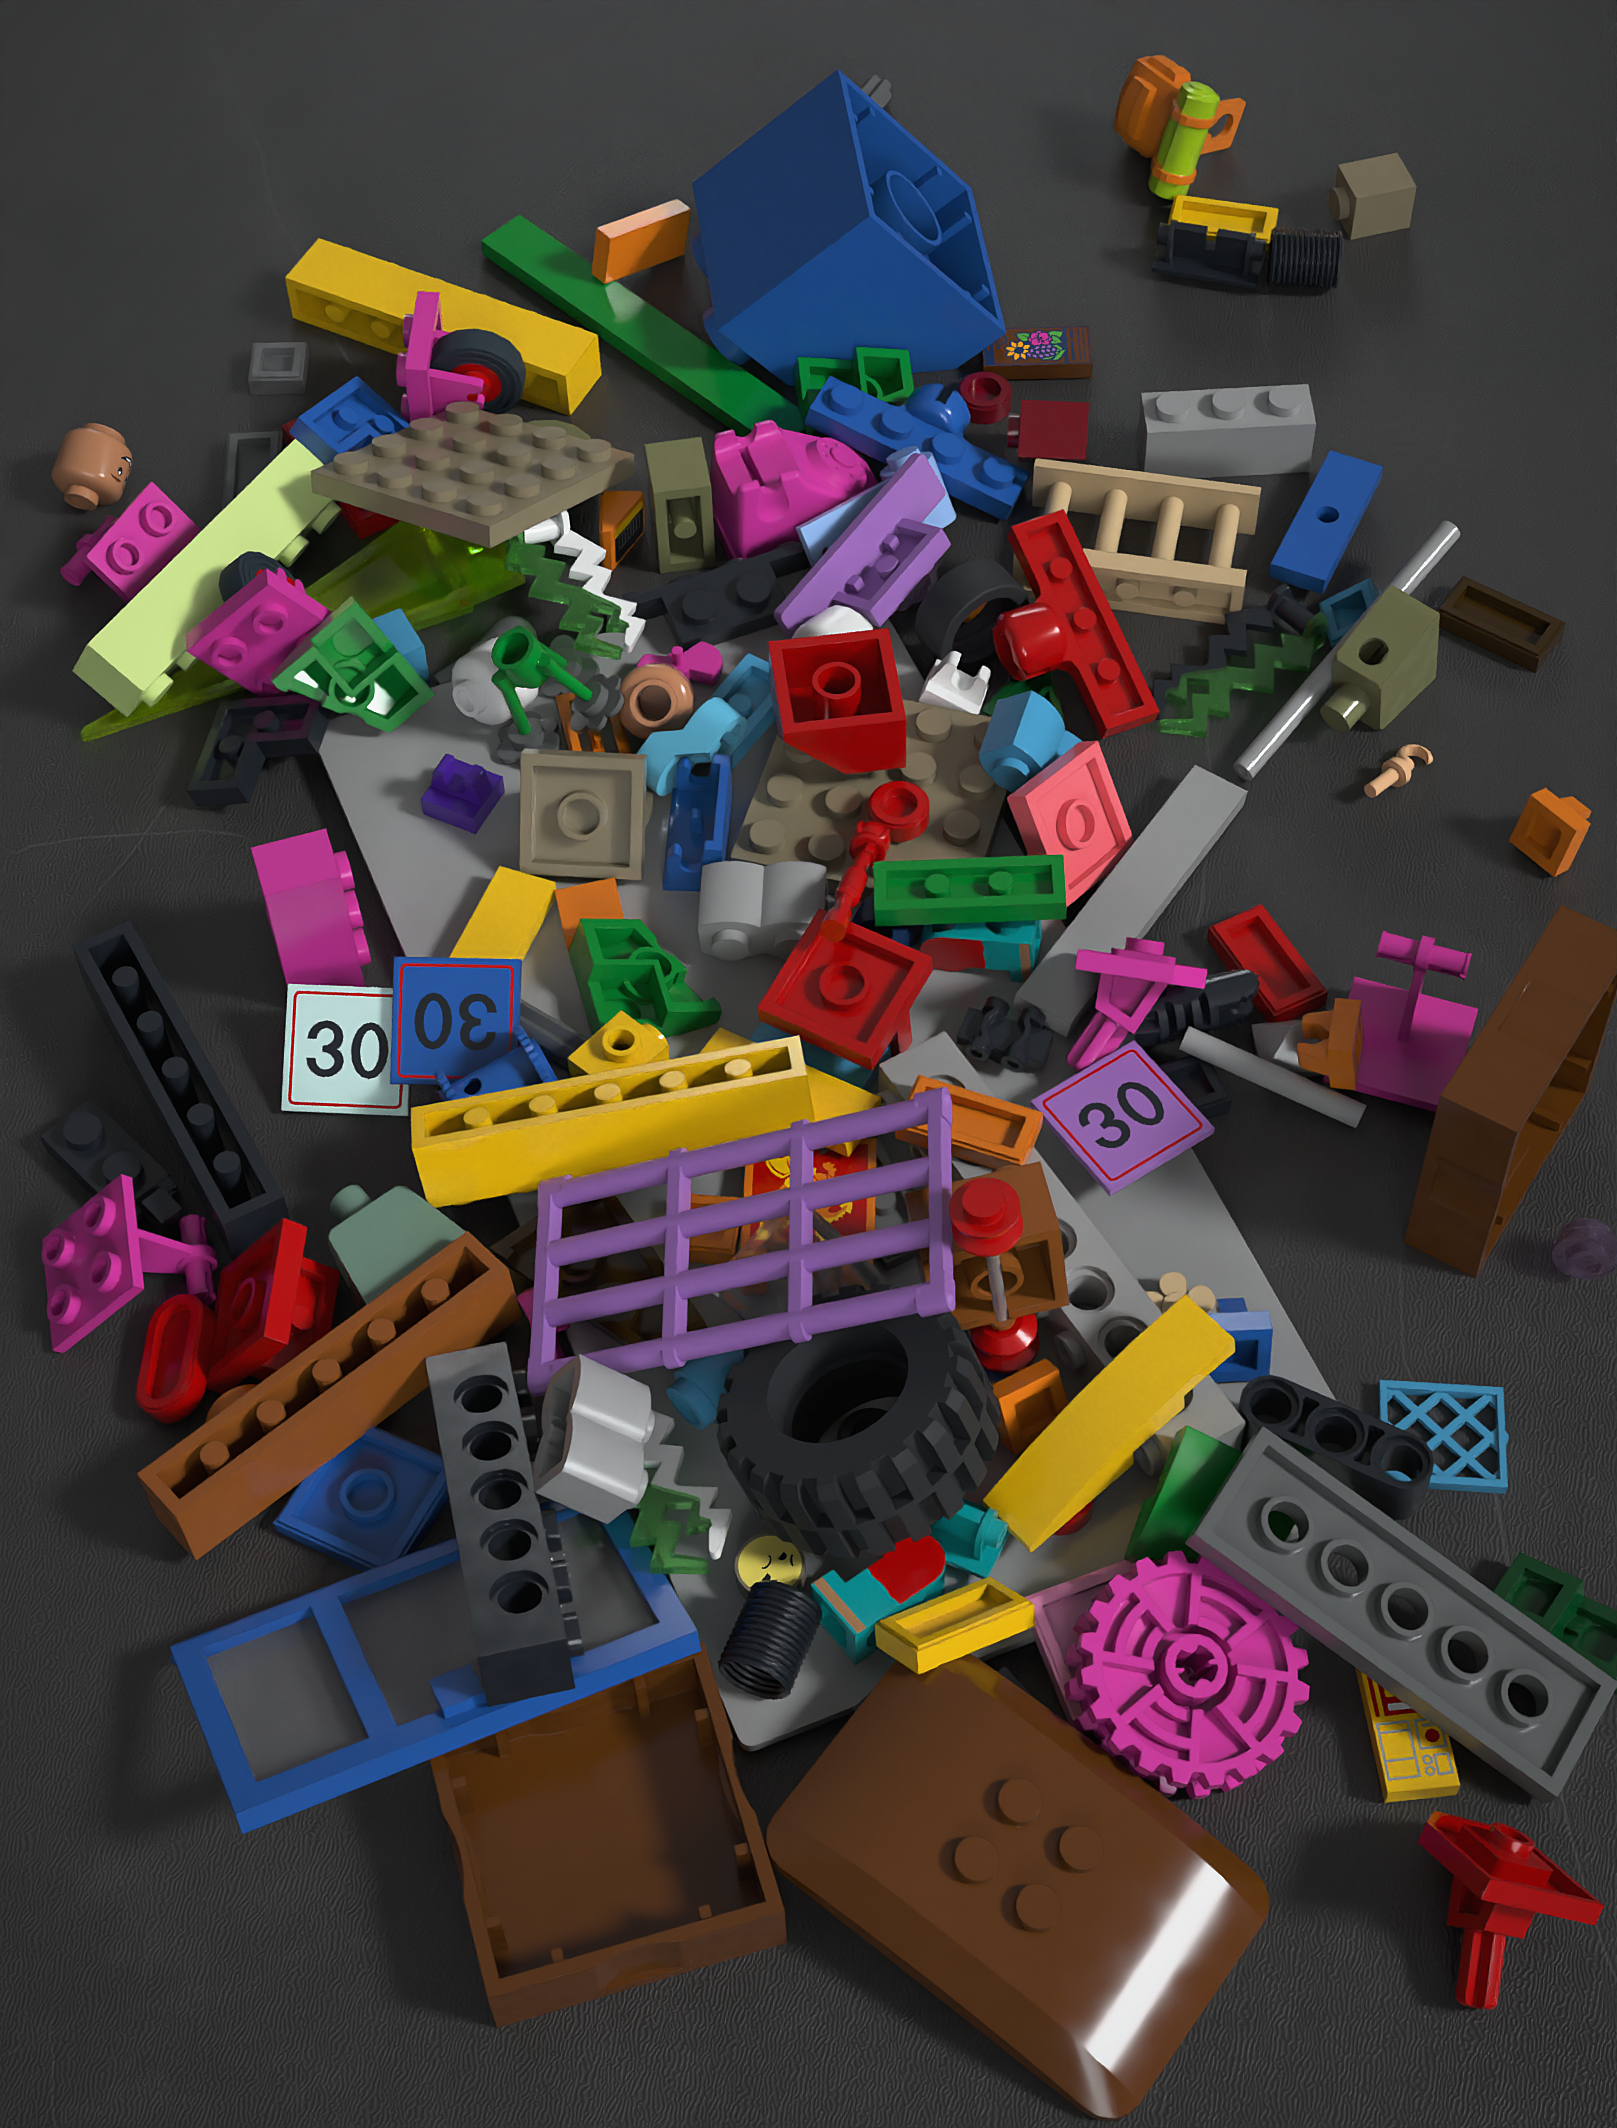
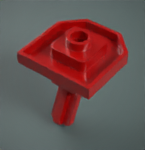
[1418,1811,1604,2010]

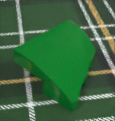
[1123,1425,1295,1564]

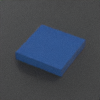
[273,1426,449,1572]

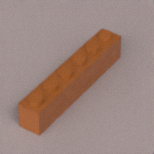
[137,1231,522,1561]

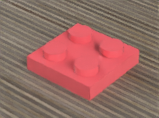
[1007,741,1135,907]

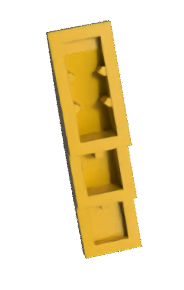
[982,1294,1235,1553]

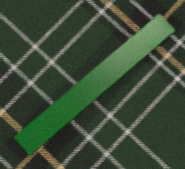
[481,214,807,437]

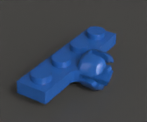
[804,376,1030,522]

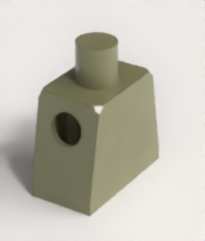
[1320,585,1440,733]

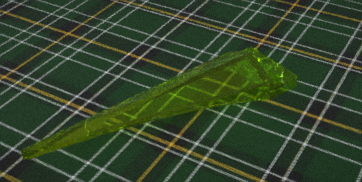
[81,521,525,741]

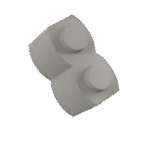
[698,861,828,961]
[533,1354,655,1524]

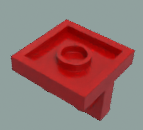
[757,908,933,1071]
[206,1218,340,1394]

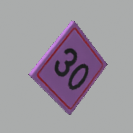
[1030,1040,1215,1196]

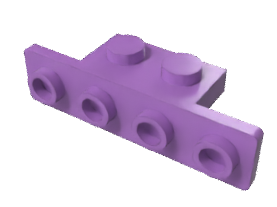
[774,453,951,639]

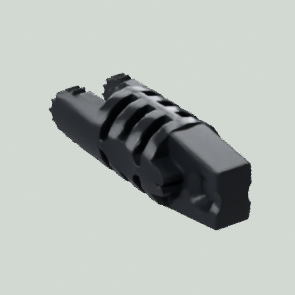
[1117,969,1260,1050]

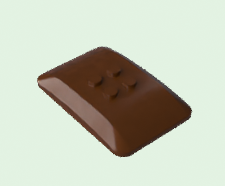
[765,1654,1269,2121]

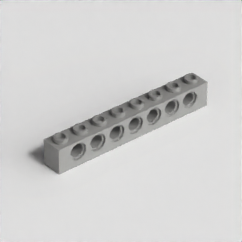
[875,1031,1245,1479]

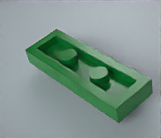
[873,854,1066,927]

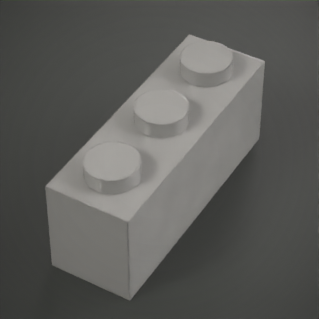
[1137,384,1316,478]

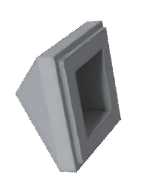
[1250,1019,1323,1077]

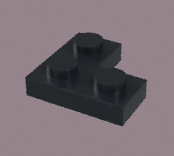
[187,695,333,806]

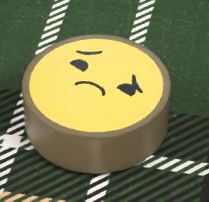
[735,1533,806,1598]

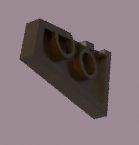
[490,1195,708,1346]

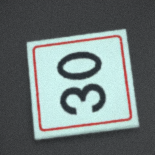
[281,984,411,1116]

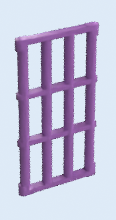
[527,1087,955,1397]

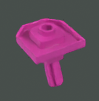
[1066,937,1207,1072]

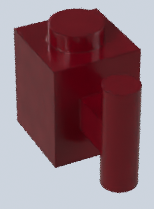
[1007,400,1089,464]

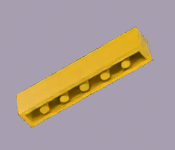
[285,238,602,416]
[411,1035,815,1208]

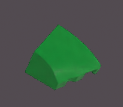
[793,347,914,438]
[269,596,435,733]
[569,918,722,1038]

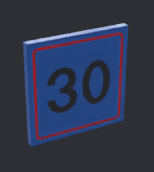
[390,957,522,1085]

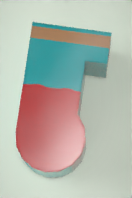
[920,920,1042,983]
[810,1535,946,1666]

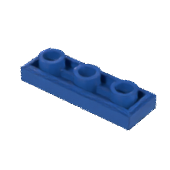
[1269,450,1383,594]

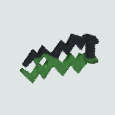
[1154,583,1330,737]

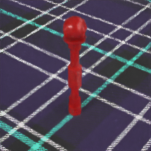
[820,821,891,942]

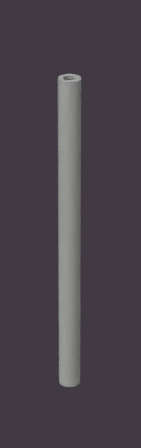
[1233,521,1460,781]

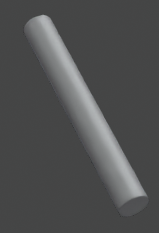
[1179,1026,1366,1128]

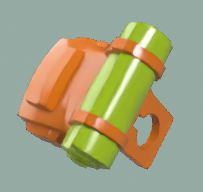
[1114,55,1246,200]

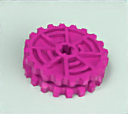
[1064,1551,1310,1800]

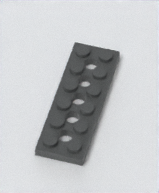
[1185,1426,1617,1805]

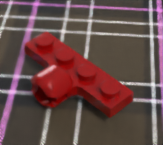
[993,509,1160,739]

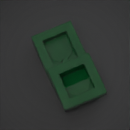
[1493,1552,1617,1695]

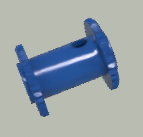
[434,1025,558,1102]

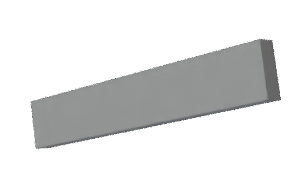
[1013,765,1248,1037]

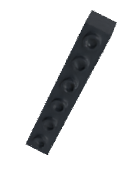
[425,1341,584,1707]

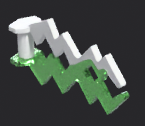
[504,510,646,660]
[629,1410,732,1574]

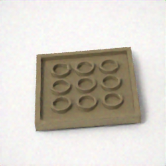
[311,401,635,548]
[730,699,1011,901]

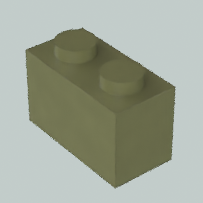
[644,437,716,574]

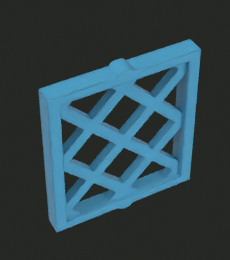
[1378,1380,1509,1494]

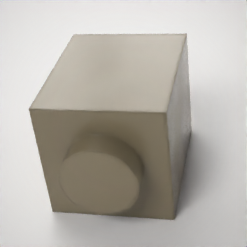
[1328,153,1417,240]

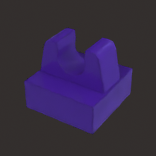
[421,754,505,834]

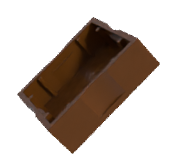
[1404,905,1617,1278]
[430,1642,787,2028]

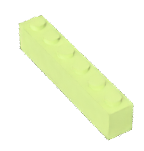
[72,439,342,717]

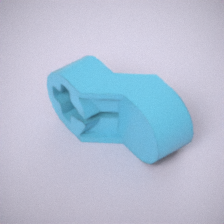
[637,697,748,796]

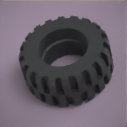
[716,1283,1001,1558]

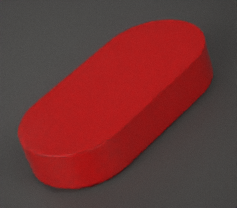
[136,1294,216,1423]

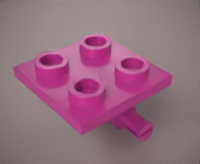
[60,481,202,604]
[1322,931,1478,1112]
[41,1174,218,1353]

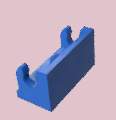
[662,754,733,892]

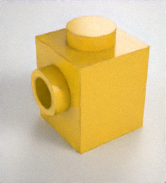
[567,1010,670,1078]

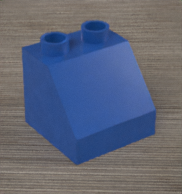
[690,69,1006,386]

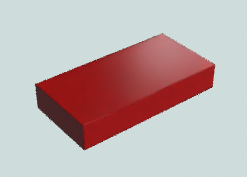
[1207,904,1328,1023]

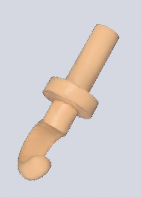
[1364,744,1433,798]

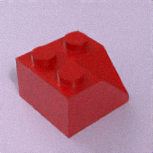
[768,628,907,774]

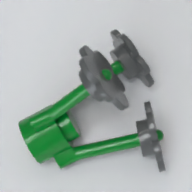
[491,625,624,764]

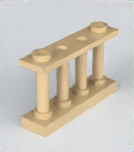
[1013,458,1261,625]

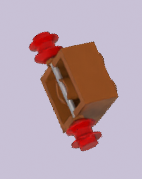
[904,1161,1070,1374]

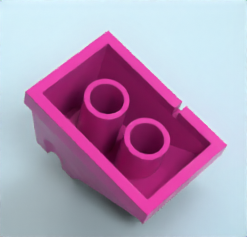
[709,420,878,561]

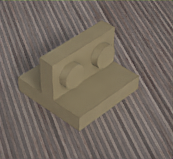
[519,748,653,880]

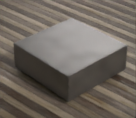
[248,342,309,395]

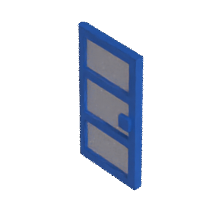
[169,1500,701,1834]

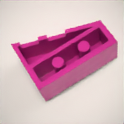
[251,829,372,989]

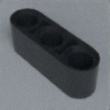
[1238,1375,1434,1521]

